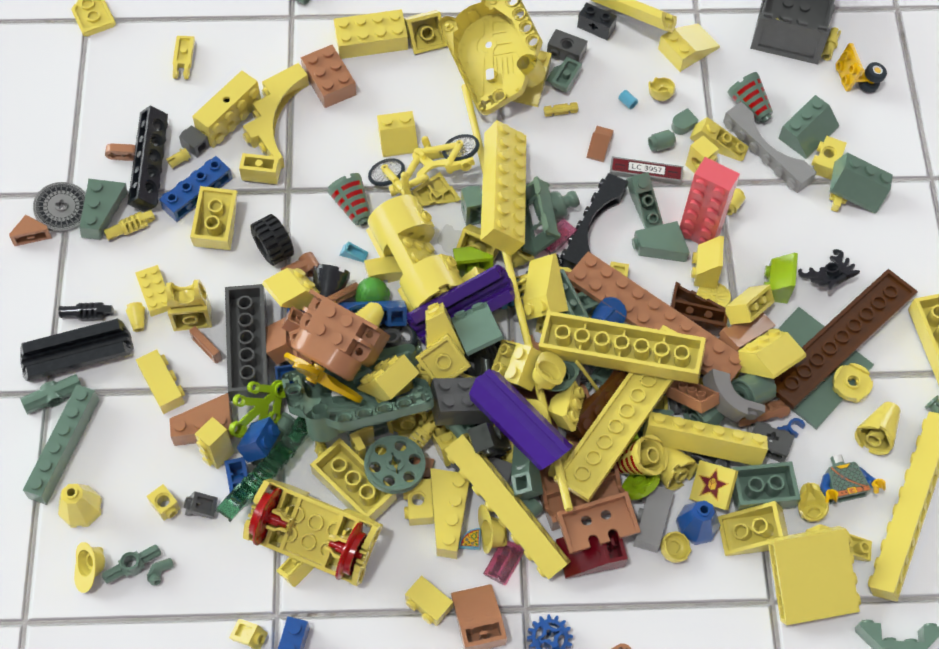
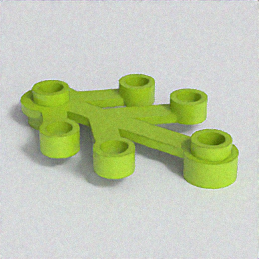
[229,380,286,438]

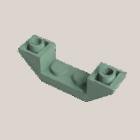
[855,620,939,649]

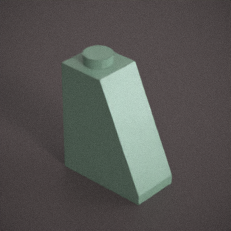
[632,221,690,262]

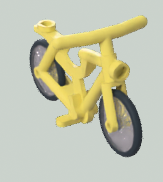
[368,134,480,197]

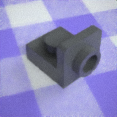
[184,491,218,519]

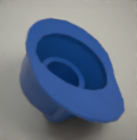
[591,297,627,324]

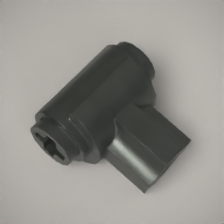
[464,340,502,377]

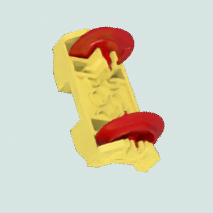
[243,478,383,586]

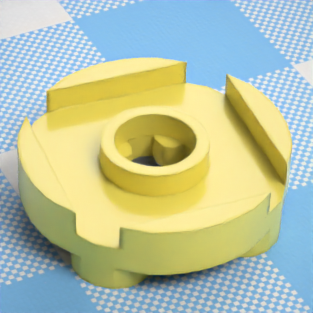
[832,363,873,403]

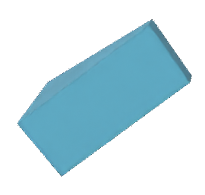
[339,241,368,262]

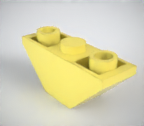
[548,381,585,432]

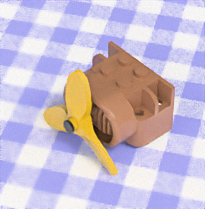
[283,289,390,403]

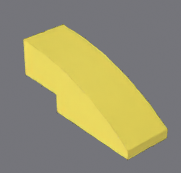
[364,256,403,283]

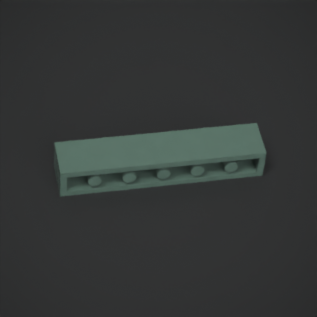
[23,385,100,505]

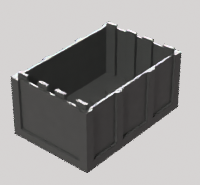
[750,0,835,65]

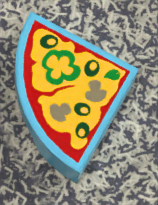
[459,528,481,550]

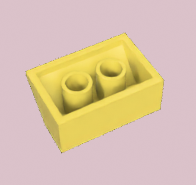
[738,329,806,379]

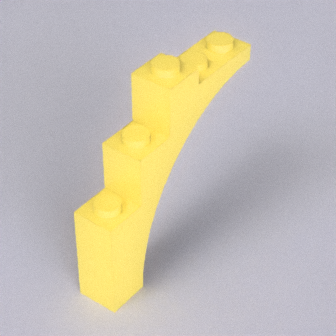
[242,63,309,169]

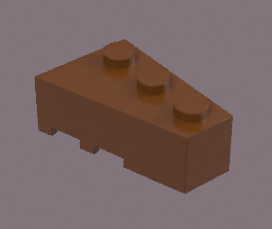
[670,282,728,336]

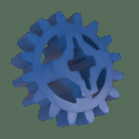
[527,614,573,649]

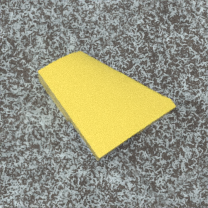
[411,172,461,206]

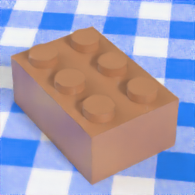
[300,44,357,108]

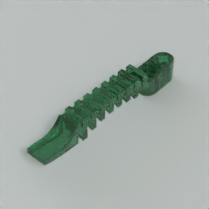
[215,417,309,522]

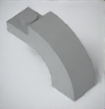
[703,369,765,422]

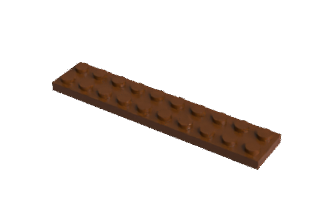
[774,269,918,410]

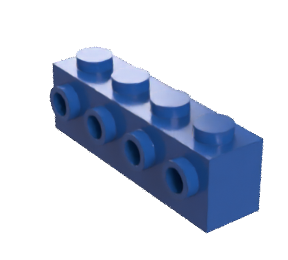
[159,156,233,222]

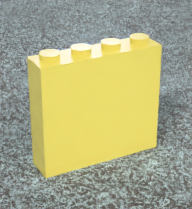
[767,526,861,625]

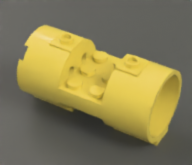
[366,195,464,312]

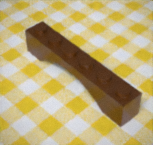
[563,369,629,438]

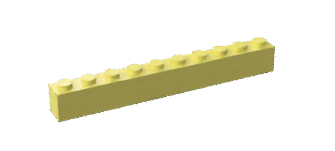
[868,412,939,602]

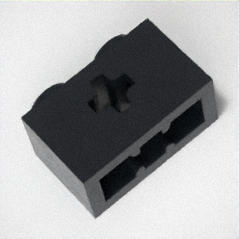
[577,2,617,41]

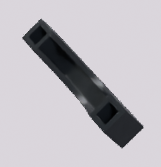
[560,173,628,269]

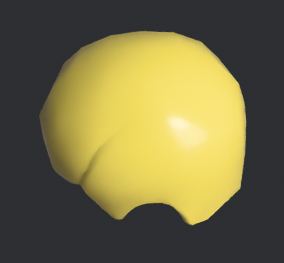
[648,77,676,101]
[660,531,692,563]

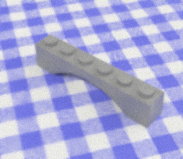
[723,102,817,193]

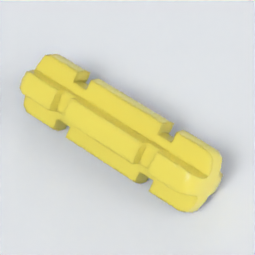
[543,102,578,117]

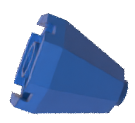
[676,500,721,545]

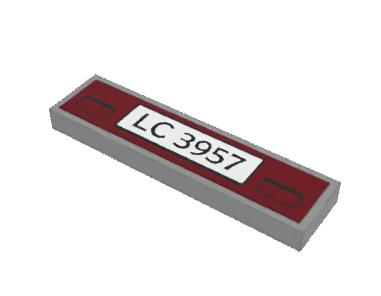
[610,156,684,185]

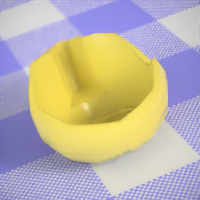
[798,482,829,522]

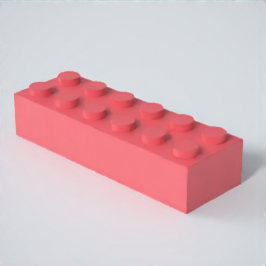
[680,157,740,245]

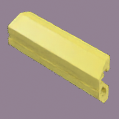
[591,0,677,33]

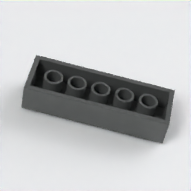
[225,284,270,401]

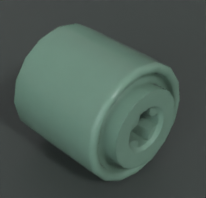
[731,373,776,405]

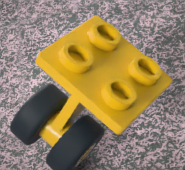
[835,43,887,93]

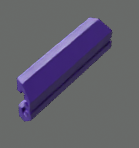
[407,264,515,346]
[469,369,573,470]

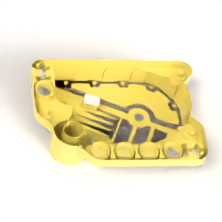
[438,0,546,115]

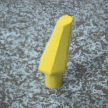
[314,441,327,457]

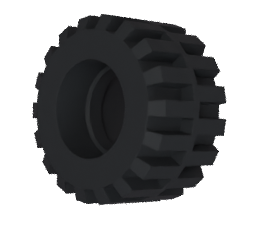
[250,214,294,266]

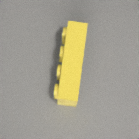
[135,265,167,317]

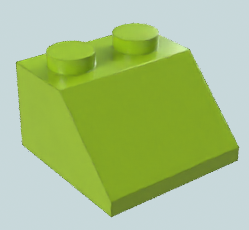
[763,253,798,304]

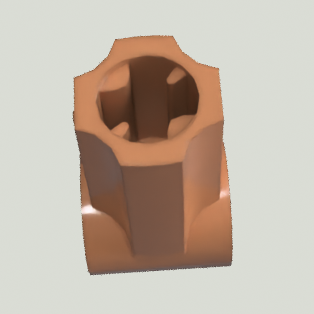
[281,252,319,277]

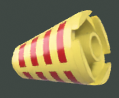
[616,435,668,476]

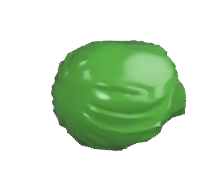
[355,277,390,302]

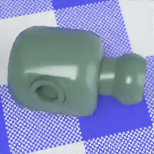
[533,191,580,223]

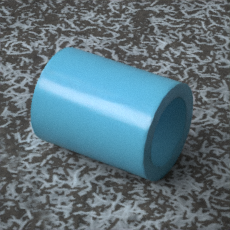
[618,90,638,109]

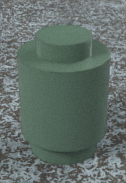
[648,129,676,151]

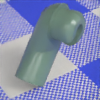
[147,558,173,586]

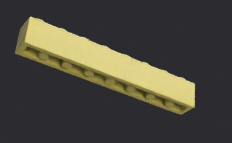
[444,433,571,580]

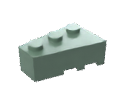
[79,178,127,240]

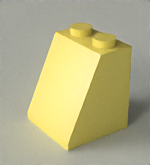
[425,302,465,354]

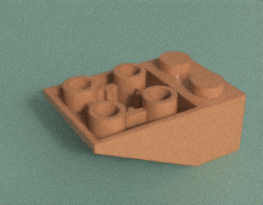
[451,584,507,649]

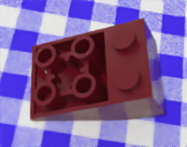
[556,530,628,579]

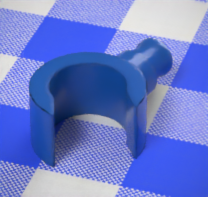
[777,418,805,438]

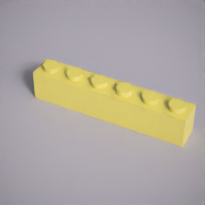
[643,412,768,465]

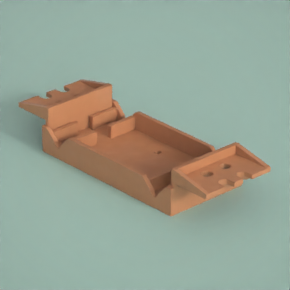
[511,332,641,554]

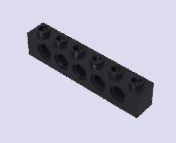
[127,105,168,212]

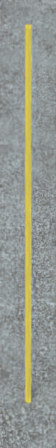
[461,84,573,511]

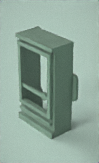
[521,176,561,256]

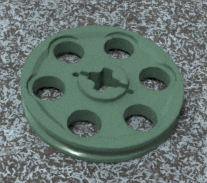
[364,435,426,494]

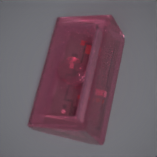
[483,541,524,585]

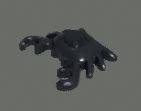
[798,249,860,290]

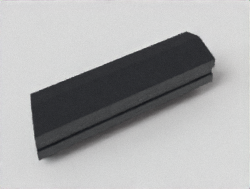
[20,318,134,381]

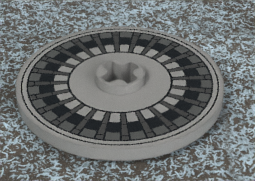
[33,182,86,232]

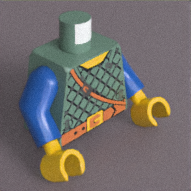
[820,454,886,505]

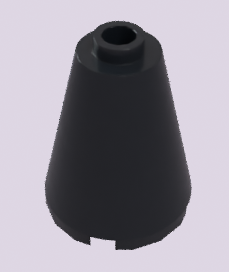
[313,264,350,297]

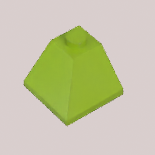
[453,246,494,278]

